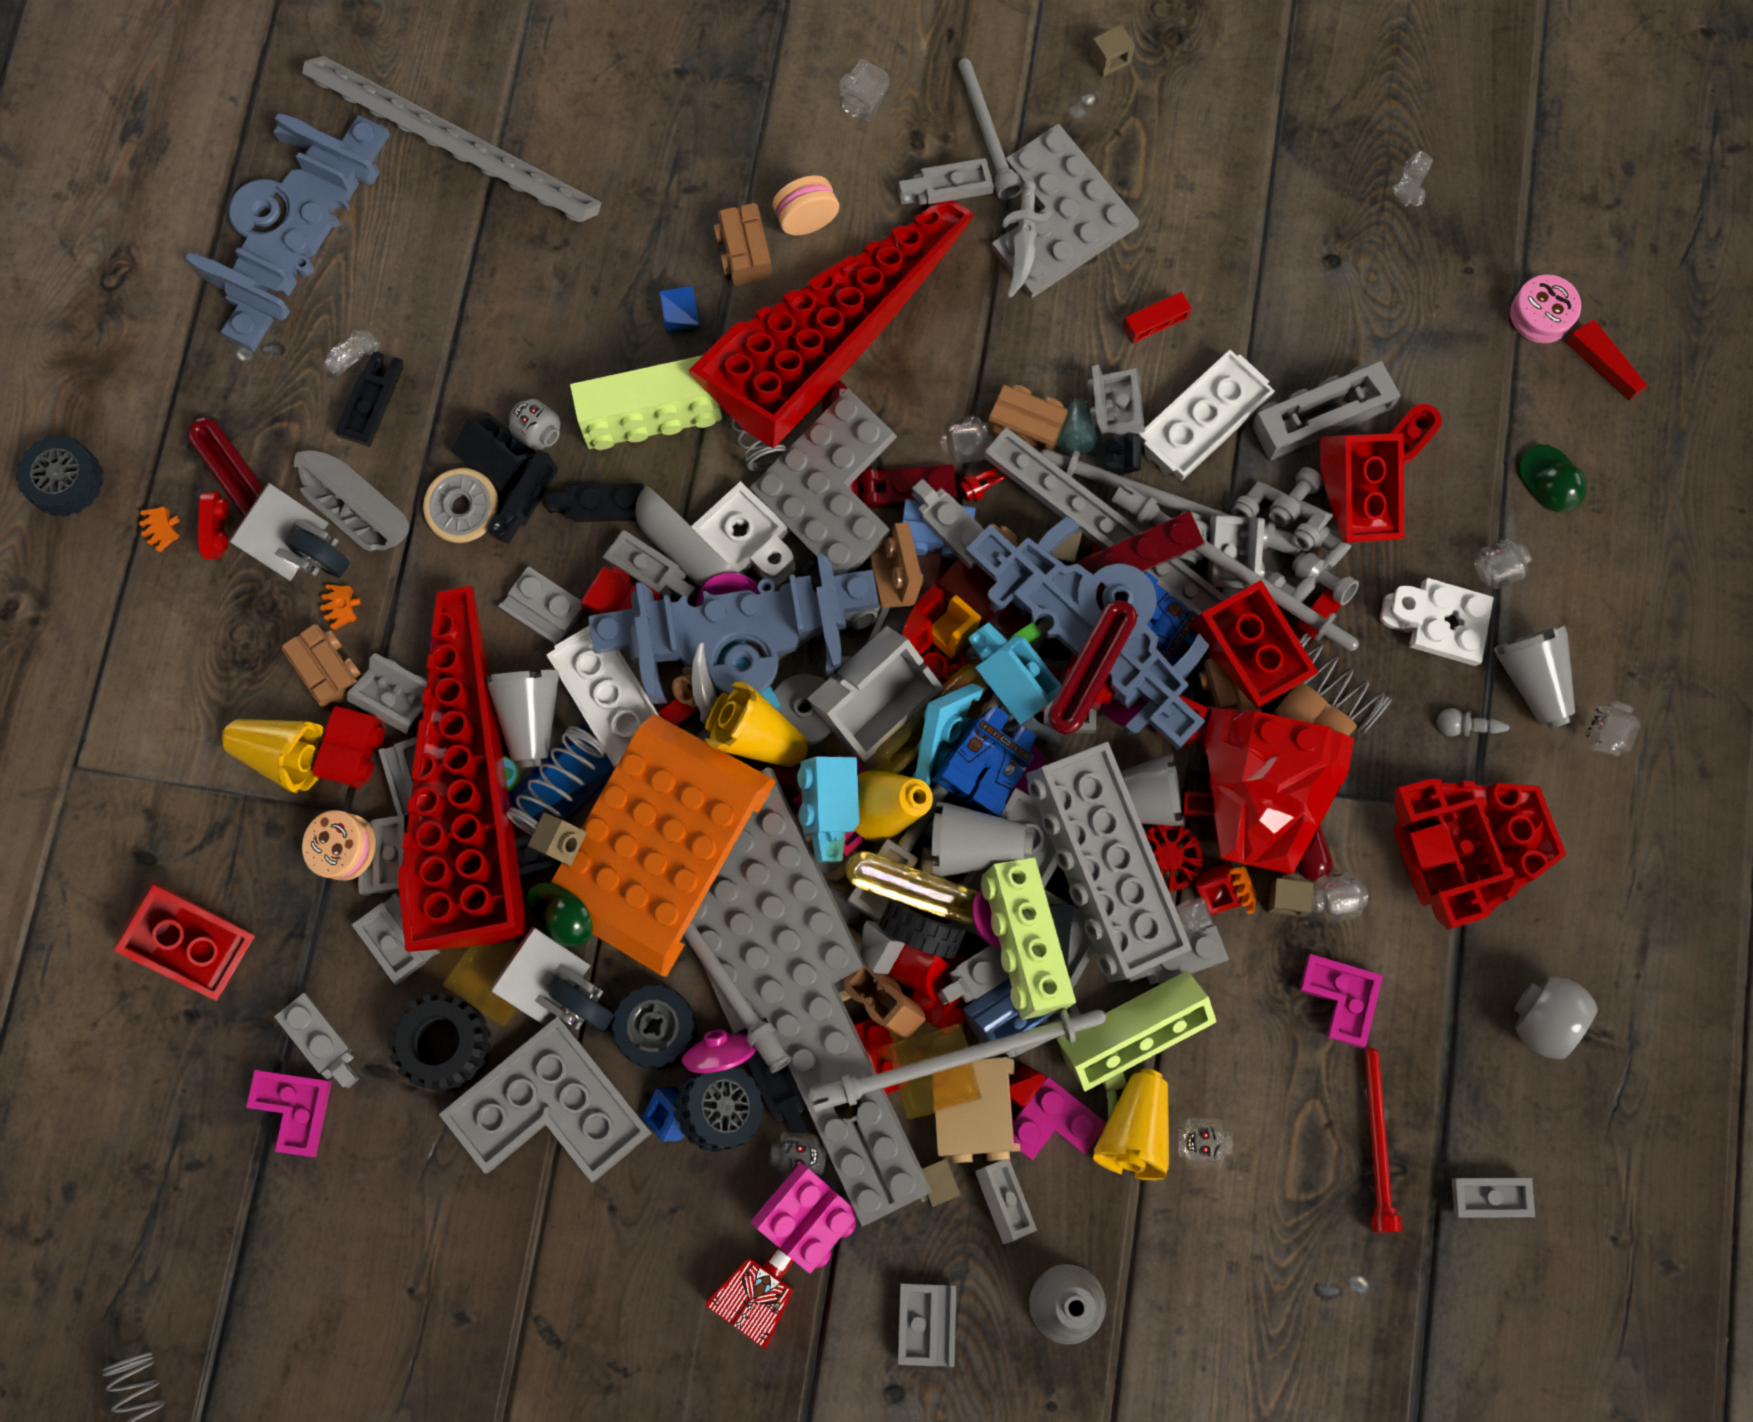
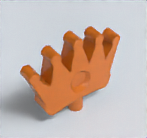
[139,506,181,552]
[320,584,361,630]
[1229,866,1257,914]

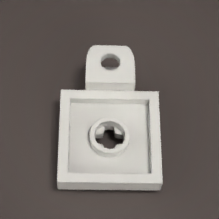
[691,481,796,587]
[1380,578,1494,666]

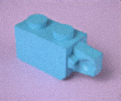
[968,622,1062,725]
[798,757,859,863]

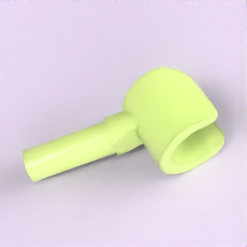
[1102,1072,1126,1120]

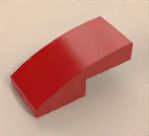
[902,585,947,655]

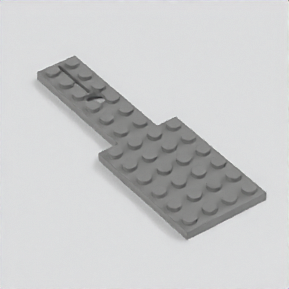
[692,767,932,1227]

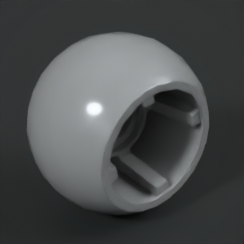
[1514,976,1598,1059]

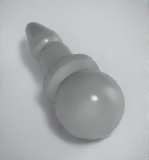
[1437,708,1510,737]

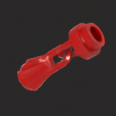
[958,467,1008,502]

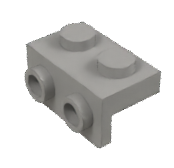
[1087,364,1145,439]
[1207,515,1267,588]
[347,653,427,735]

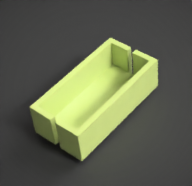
[570,355,723,450]

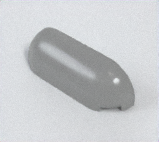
[294,450,409,551]
[635,486,736,589]

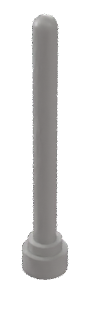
[958,58,1023,200]

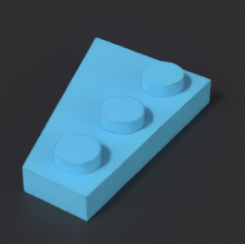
[912,683,984,791]

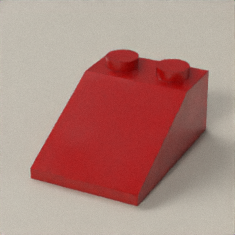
[1320,433,1405,543]
[1190,580,1319,709]
[113,880,255,1001]

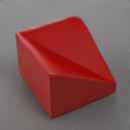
[1409,823,1460,871]
[1195,862,1242,916]
[1009,1064,1046,1109]

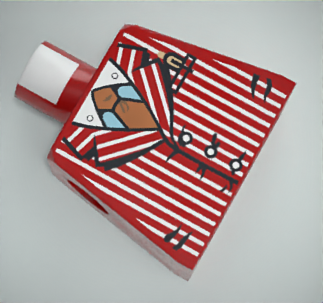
[705,1247,794,1349]

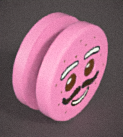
[1510,275,1581,343]

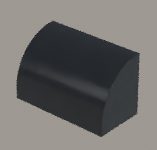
[451,412,536,494]

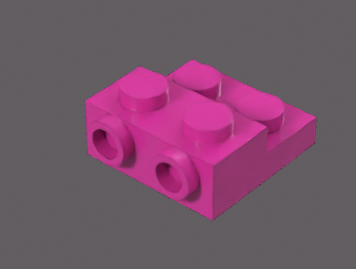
[750,1162,857,1274]

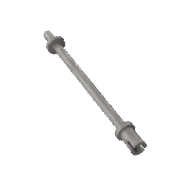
[1039,449,1301,558]
[1111,482,1359,651]
[684,921,792,1073]
[809,1009,1106,1113]

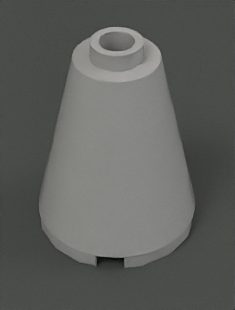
[1494,625,1575,728]
[486,670,559,768]
[1121,753,1184,826]
[932,802,1034,877]
[1029,1264,1106,1344]

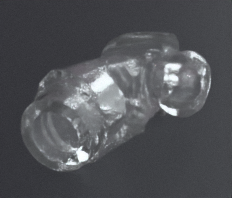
[1393,151,1433,206]
[323,329,379,376]

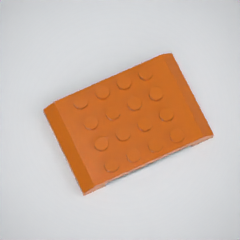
[551,714,776,977]

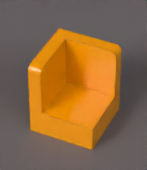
[932,595,981,659]

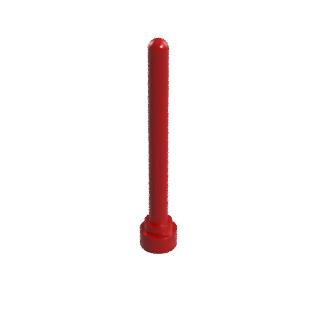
[1364,1047,1403,1233]

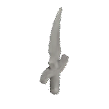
[1002,180,1052,298]
[691,642,732,756]

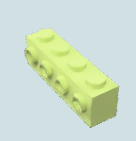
[981,857,1076,1020]
[1057,970,1216,1092]

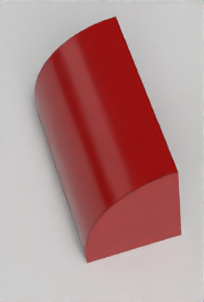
[886,944,953,1002]

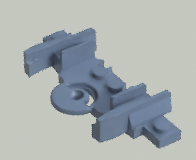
[185,113,390,352]
[965,517,1209,750]
[588,552,879,704]

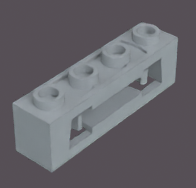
[1251,361,1401,461]

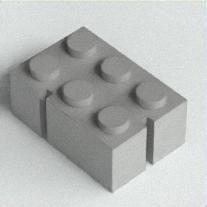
[807,626,944,762]

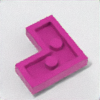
[1299,954,1383,1049]
[246,1070,332,1158]
[1012,1077,1107,1161]

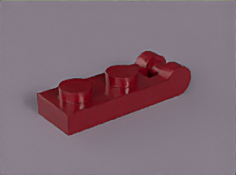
[857,464,957,509]

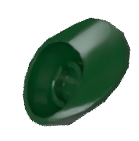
[1519,444,1588,512]
[527,881,593,948]

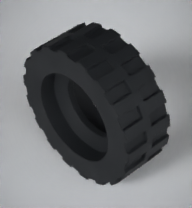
[879,896,967,958]

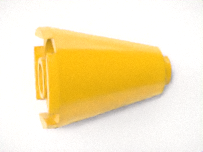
[705,681,808,768]
[222,719,326,793]
[853,769,933,842]
[1093,1069,1169,1181]

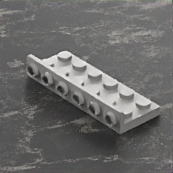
[1026,742,1192,982]

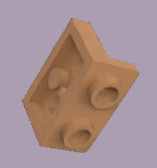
[869,522,923,608]

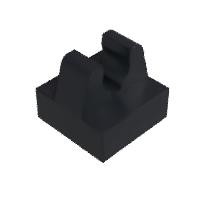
[1103,433,1141,476]

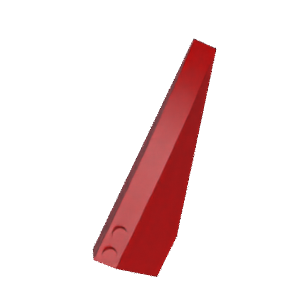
[689,200,974,449]
[397,585,527,952]

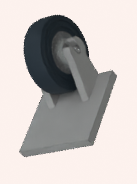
[229,483,350,581]
[489,927,614,1031]

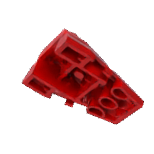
[1203,708,1354,874]
[1393,779,1567,930]

